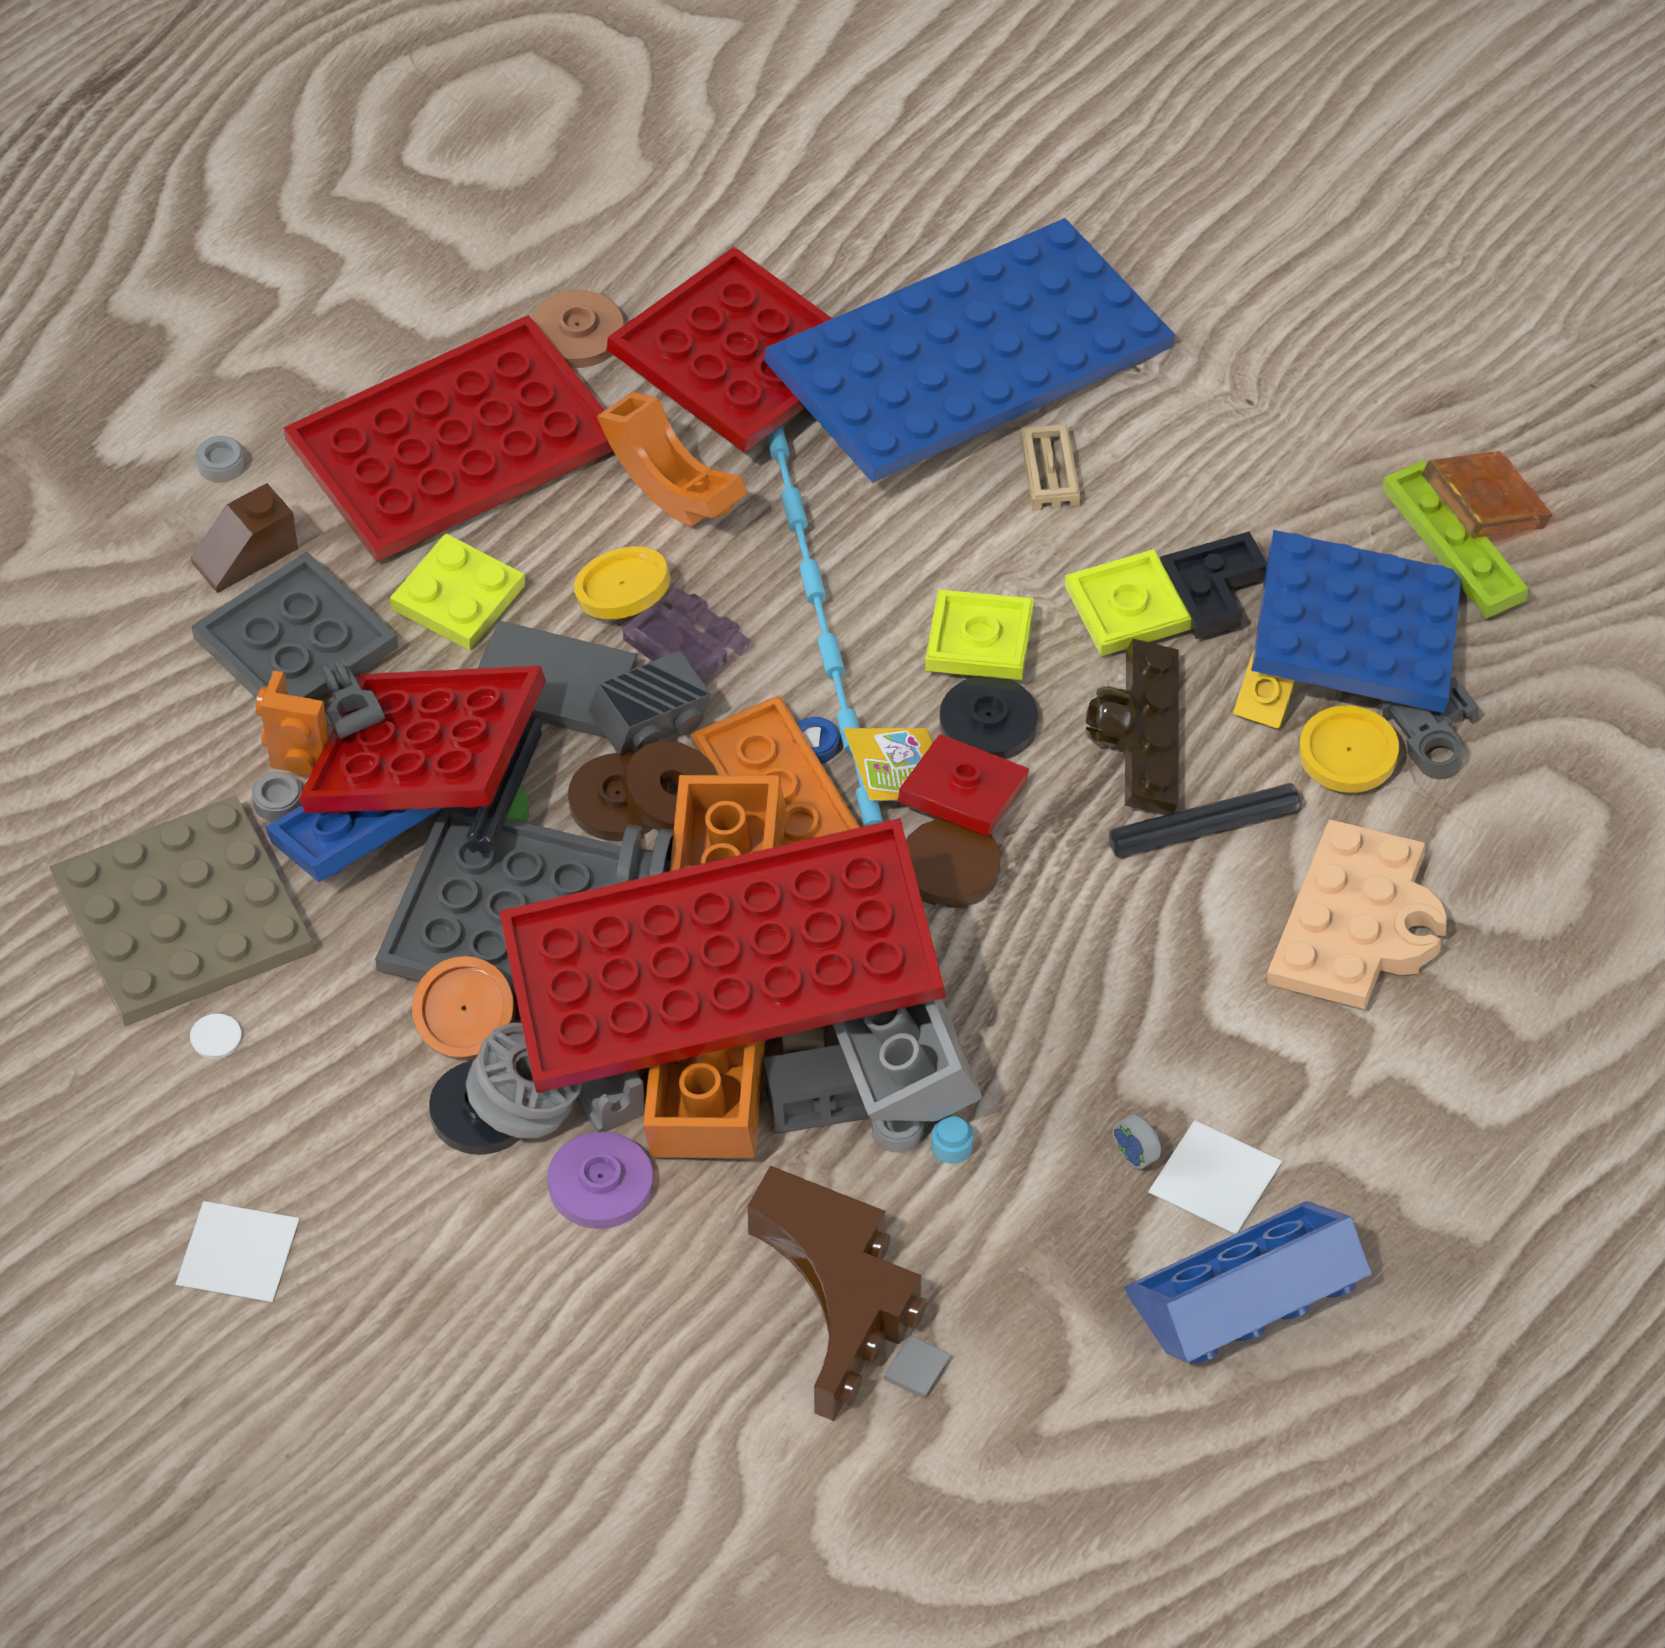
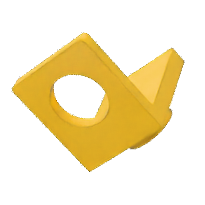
[1233,651,1296,728]

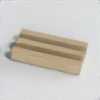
[1020,424,1080,510]

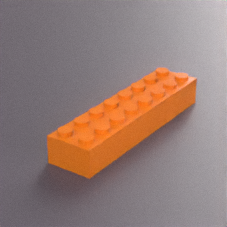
[643,775,786,1158]

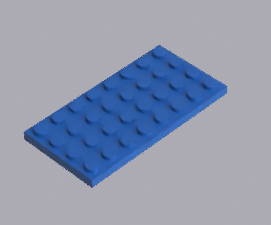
[764,218,1175,483]

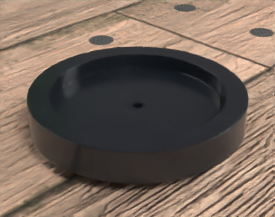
[939,676,1038,759]
[429,1060,521,1155]

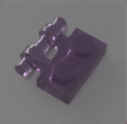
[623,587,750,683]

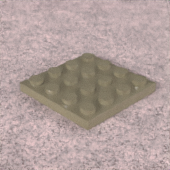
[49,795,314,1026]

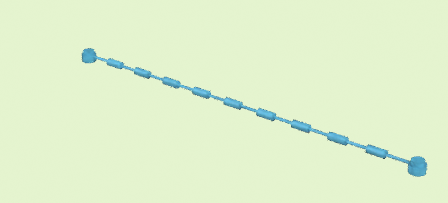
[766,424,973,1164]

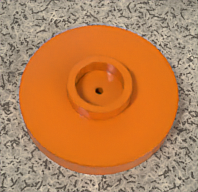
[412,956,516,1060]

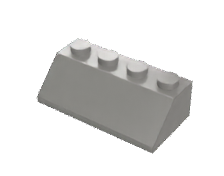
[833,999,983,1121]

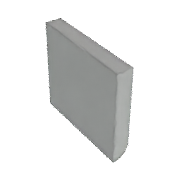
[884,1335,951,1397]

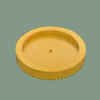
[574,546,671,619]
[1299,705,1399,793]

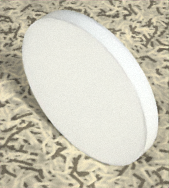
[190,1014,242,1059]

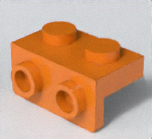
[256,670,329,776]

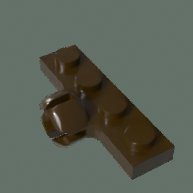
[1085,639,1179,815]

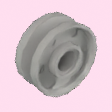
[466,1023,583,1138]

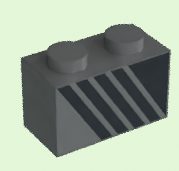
[589,650,711,756]

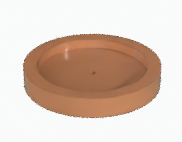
[532,290,624,368]

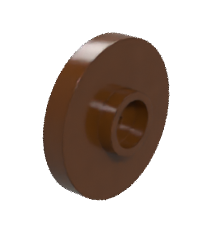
[568,753,668,841]

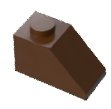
[191,483,298,593]

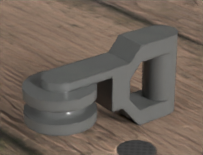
[321,658,386,739]

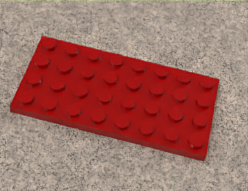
[499,818,946,1093]

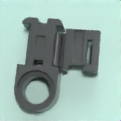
[1382,677,1479,779]

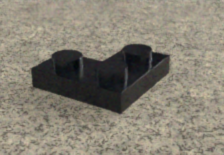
[1160,531,1267,639]

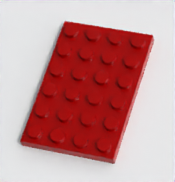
[283,315,613,562]

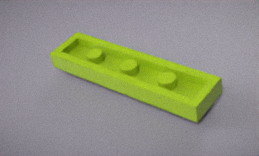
[1382,460,1529,619]

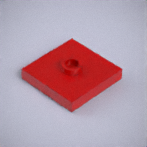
[897,734,1029,837]

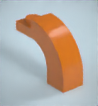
[597,392,748,527]

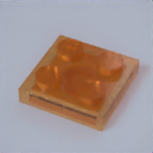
[1422,451,1552,539]

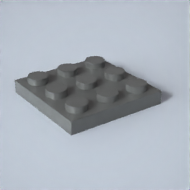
[192,551,398,700]

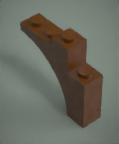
[747,1165,927,1421]

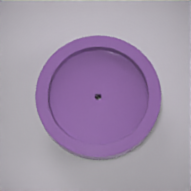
[548,1132,653,1229]

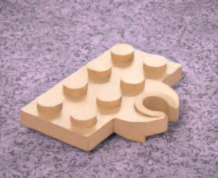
[1267,819,1446,1010]

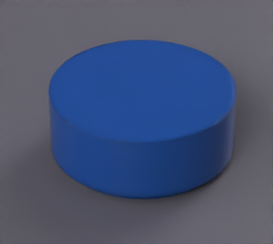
[793,717,840,764]

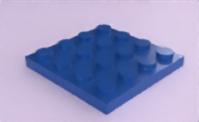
[1251,530,1461,713]

